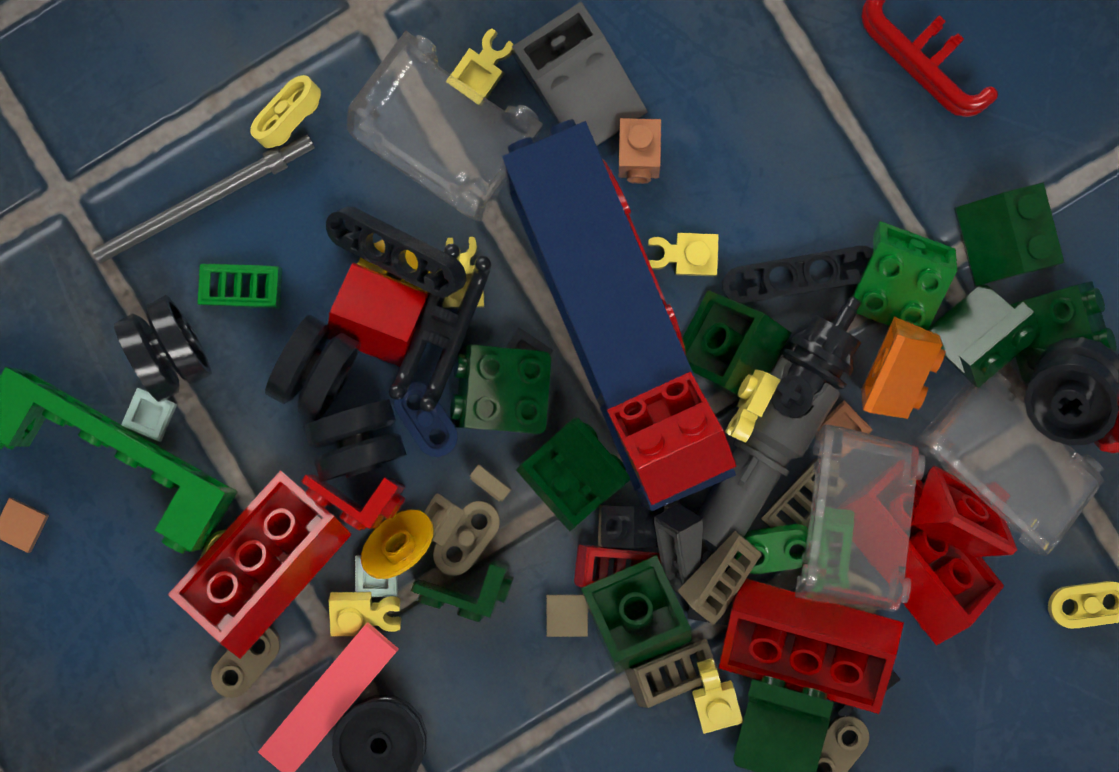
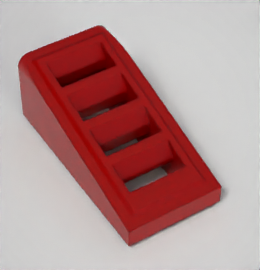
[574,544,661,588]

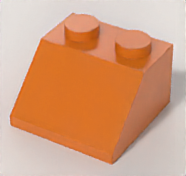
[861,316,946,419]

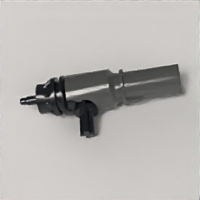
[697,297,861,548]

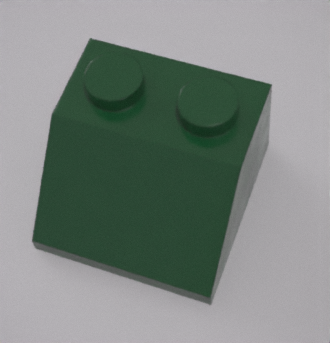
[954,182,1065,287]
[682,290,792,399]
[581,555,692,674]

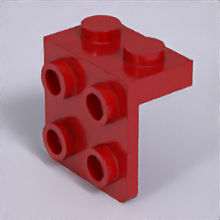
[301,474,406,531]

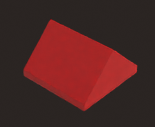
[328,263,429,367]
[912,465,1018,557]

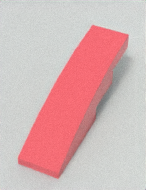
[258,622,399,772]

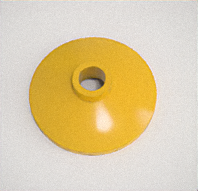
[361,510,434,579]

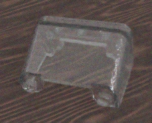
[347,30,543,221]
[912,372,1105,556]
[795,424,925,612]

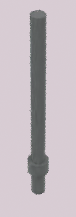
[92,134,315,264]

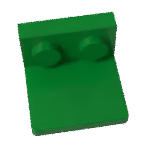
[853,221,957,330]

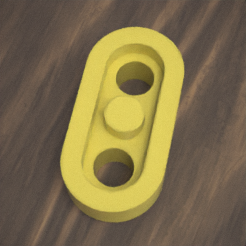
[251,75,321,148]
[1048,581,1119,629]

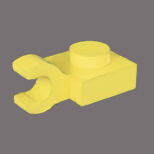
[692,658,743,734]

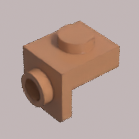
[618,118,661,184]

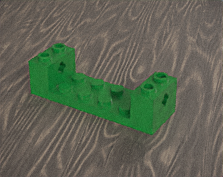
[0,367,238,554]

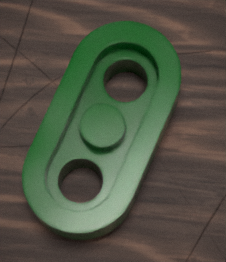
[735,524,810,574]

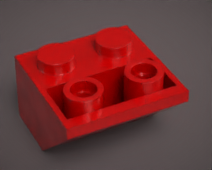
[607,371,736,505]

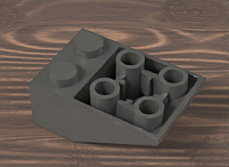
[512,2,648,146]

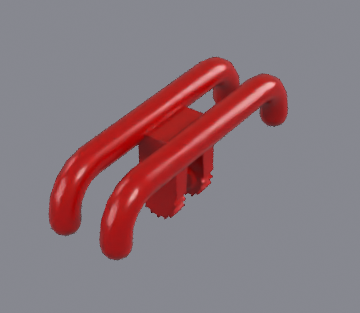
[861,0,998,117]

